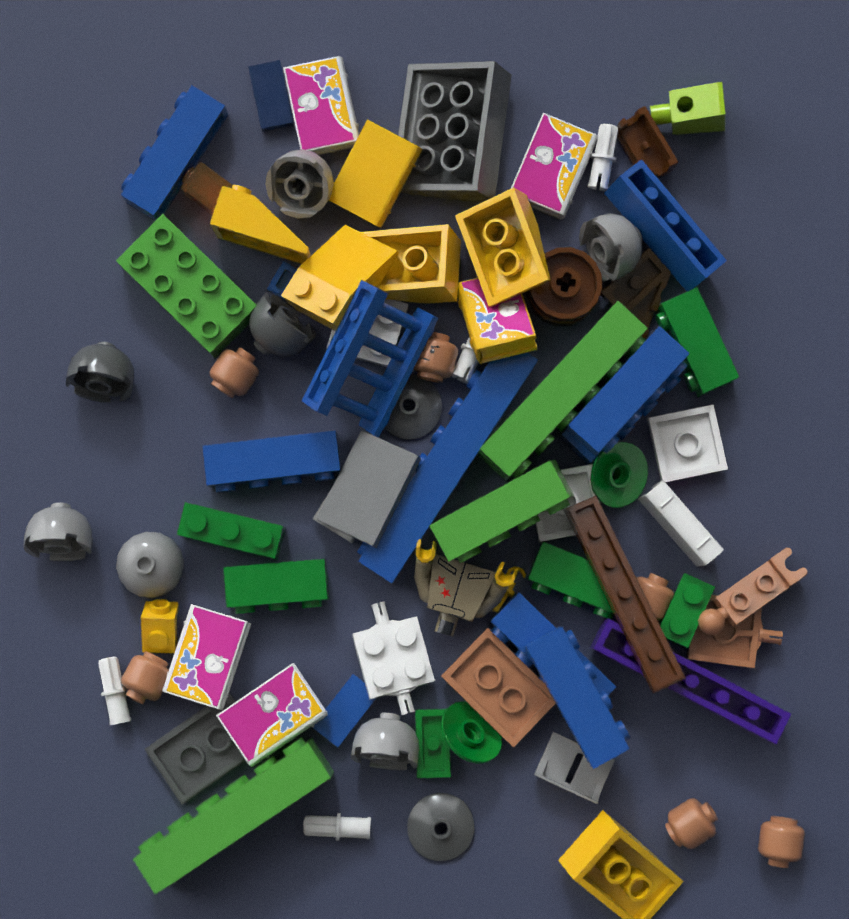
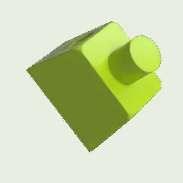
[650,82,725,135]

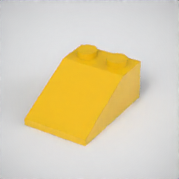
[210,185,311,264]
[455,187,550,307]
[361,224,461,304]
[281,225,399,331]
[558,810,684,919]

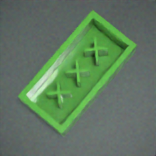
[116,214,256,358]
[429,460,574,563]

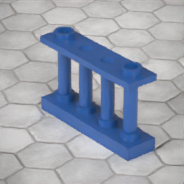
[302,280,439,438]

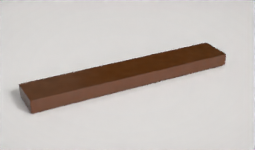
[564,496,686,694]

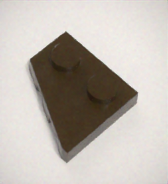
[600,248,671,338]

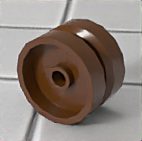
[527,247,602,326]

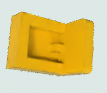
[141,599,179,653]

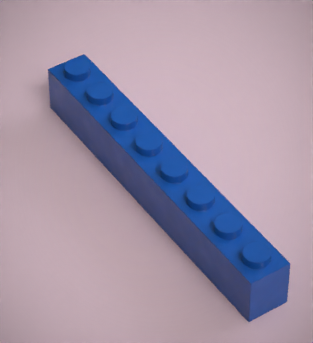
[357,353,538,584]

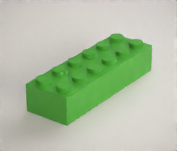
[477,301,648,481]
[133,737,334,894]

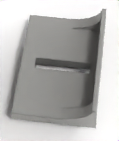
[534,732,615,804]

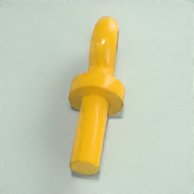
[493,566,526,613]

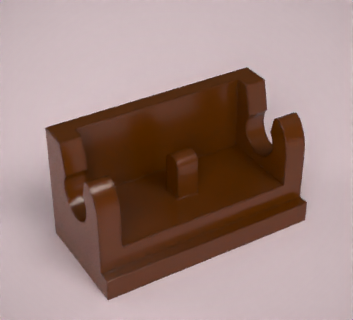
[617,106,678,179]

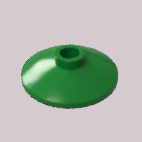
[591,442,648,508]
[441,701,502,764]

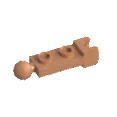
[698,548,808,635]

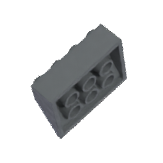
[398,61,512,201]

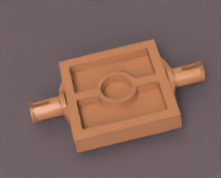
[686,595,783,668]

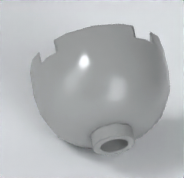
[265,149,334,218]
[579,213,642,281]
[23,502,93,561]
[116,532,184,598]
[351,713,419,770]

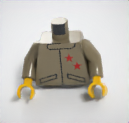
[414,539,518,637]

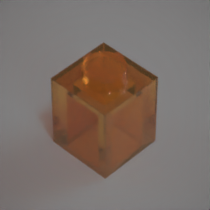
[181,162,232,215]

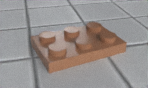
[441,628,556,748]

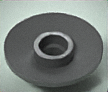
[384,374,442,440]
[407,793,474,861]

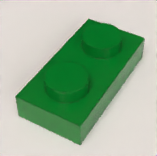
[660,573,715,649]
[415,709,451,778]

